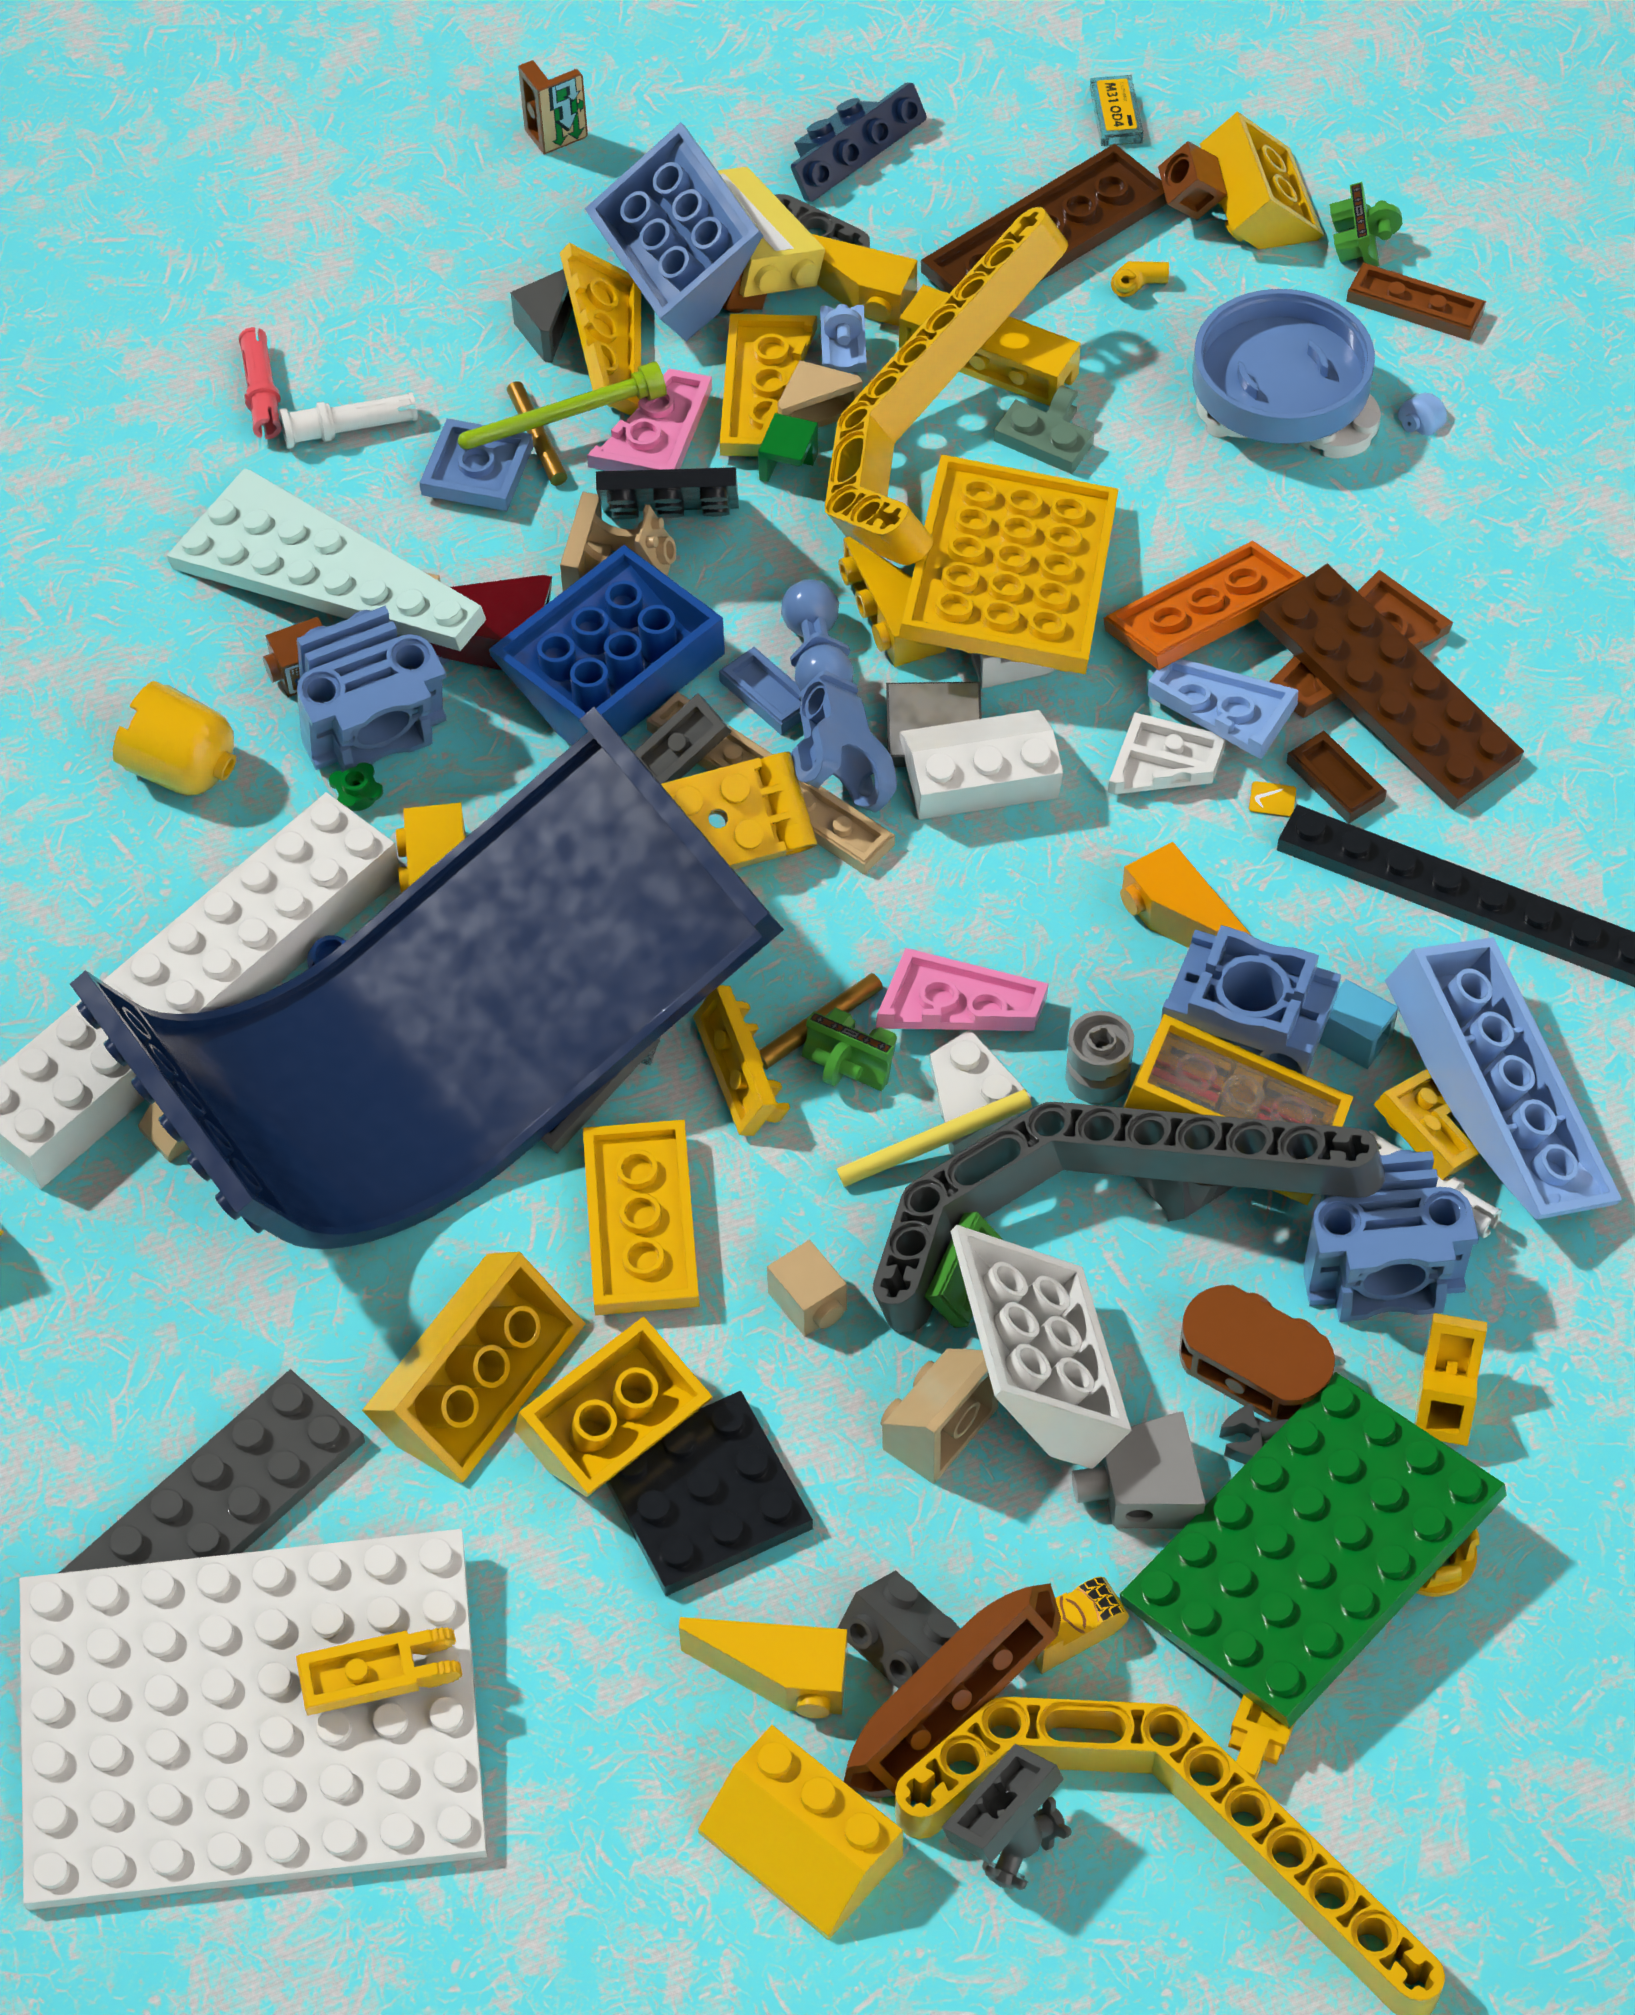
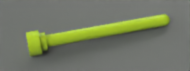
[458,361,667,450]

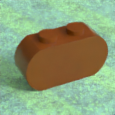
[1179,1285,1335,1421]

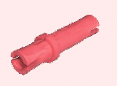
[238,327,282,439]

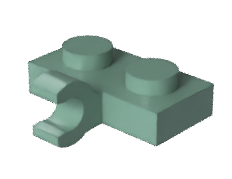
[994,385,1094,474]

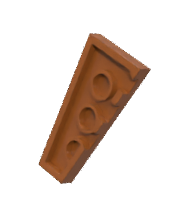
[1270,570,1453,718]

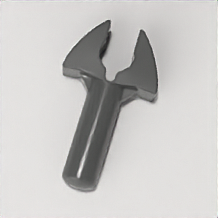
[1219,1404,1289,1464]

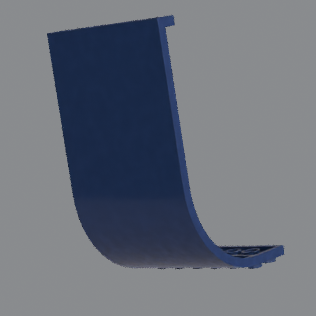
[70,707,784,1249]

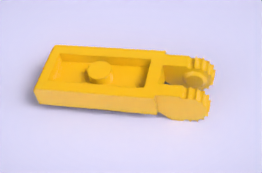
[296,1627,463,1716]

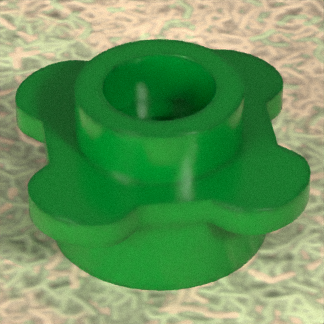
[329,762,383,811]

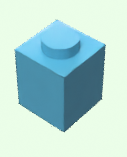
[1319,979,1398,1070]

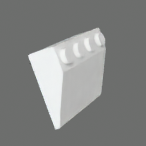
[950,1225,1132,1469]

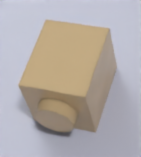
[767,1239,847,1337]

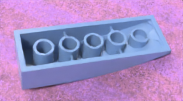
[1385,937,1622,1220]

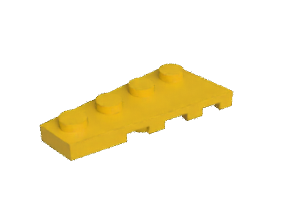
[560,243,641,416]

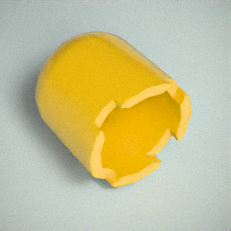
[113,681,236,796]

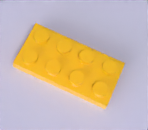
[583,1119,700,1316]

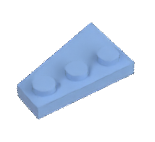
[1148,658,1298,759]

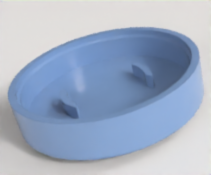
[1192,289,1375,444]

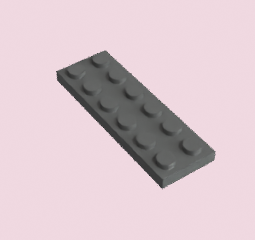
[59,1369,365,1573]

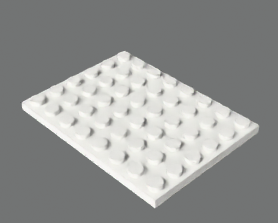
[19,1529,487,1910]

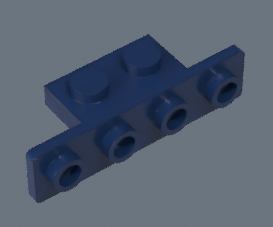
[791,83,927,202]

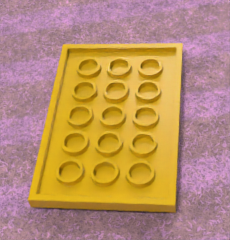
[899,454,1119,674]

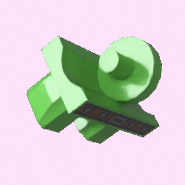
[1329,182,1403,266]
[802,1007,897,1091]

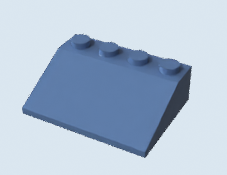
[585,122,763,342]

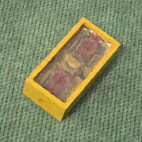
[1123,1014,1353,1205]

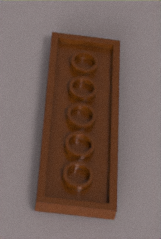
[921,143,1167,294]
[1257,563,1524,810]

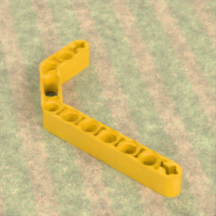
[825,207,1068,565]
[895,1697,1445,2015]

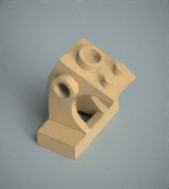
[560,492,676,591]

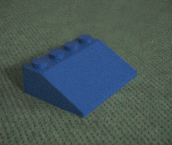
[489,545,725,745]

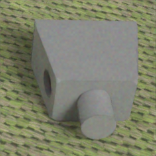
[1072,1412,1205,1529]

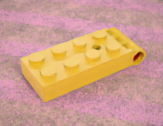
[661,752,818,870]

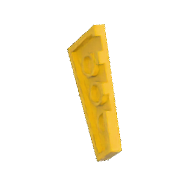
[720,314,817,456]

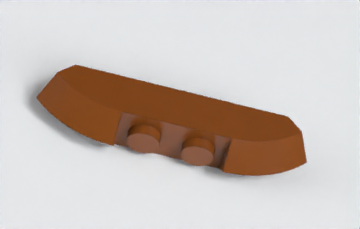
[844,1583,1061,1799]

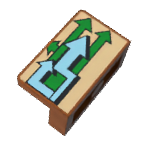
[518,60,588,155]

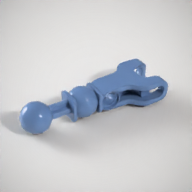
[781,579,897,812]

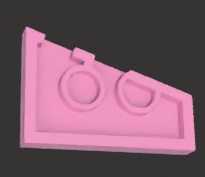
[587,368,712,471]

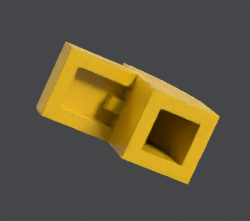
[1414,1313,1487,1446]

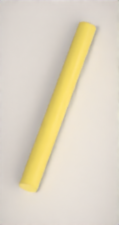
[836,1089,1033,1187]

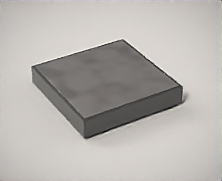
[886,682,982,767]

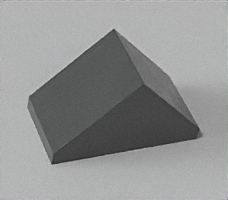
[510,269,573,363]

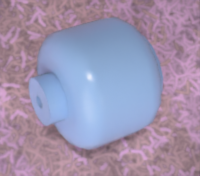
[1398,393,1447,436]

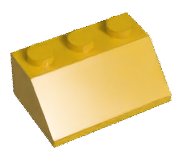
[1200,111,1324,250]
[515,1316,713,1497]
[698,1725,903,1940]

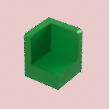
[758,413,818,482]

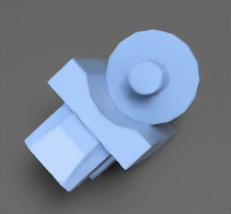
[820,304,867,375]

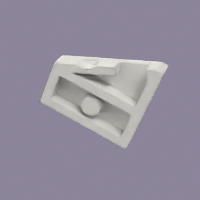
[1108,712,1226,794]
[930,1030,1032,1156]

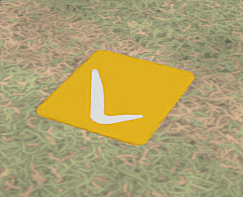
[1249,781,1296,817]

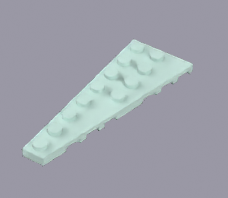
[166,469,486,651]

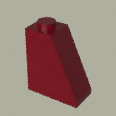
[429,575,552,670]

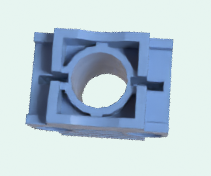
[297,606,446,772]
[1161,925,1341,1076]
[1303,1150,1479,1322]

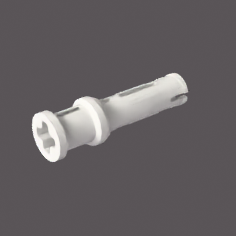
[279,392,418,449]

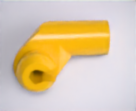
[1111,261,1169,297]

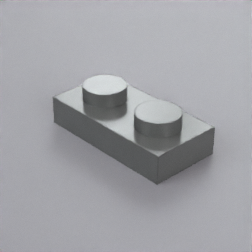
[634,693,732,784]

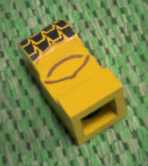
[1033,1577,1129,1674]

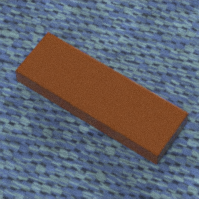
[1346,262,1486,341]

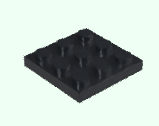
[596,467,739,519]
[606,1391,813,1597]

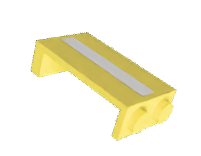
[717,167,825,297]

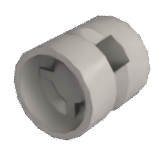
[1065,1011,1134,1104]

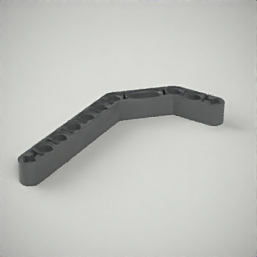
[873,1102,1385,1333]

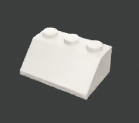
[900,710,1063,820]

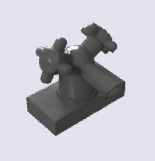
[942,1744,1072,1890]

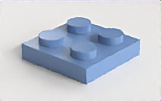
[419,418,534,511]

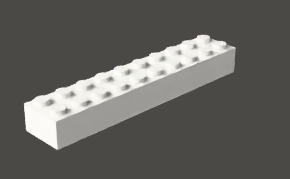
[0,792,399,1190]

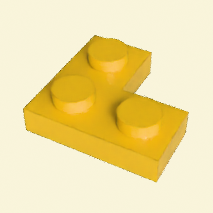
[1373,1069,1480,1180]

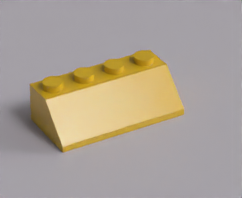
[362,1252,586,1483]

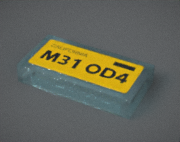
[1090,75,1143,146]

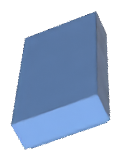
[719,647,801,735]

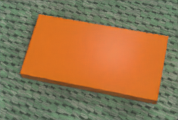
[1103,541,1306,670]

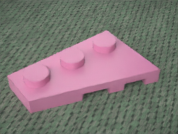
[876,948,1049,1031]

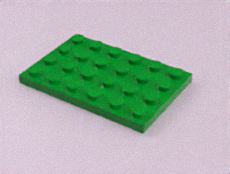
[1120,1372,1507,1728]

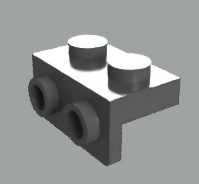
[837,1570,960,1689]

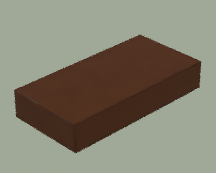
[1286,731,1387,824]

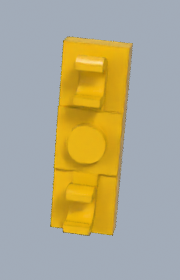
[693,985,790,1136]

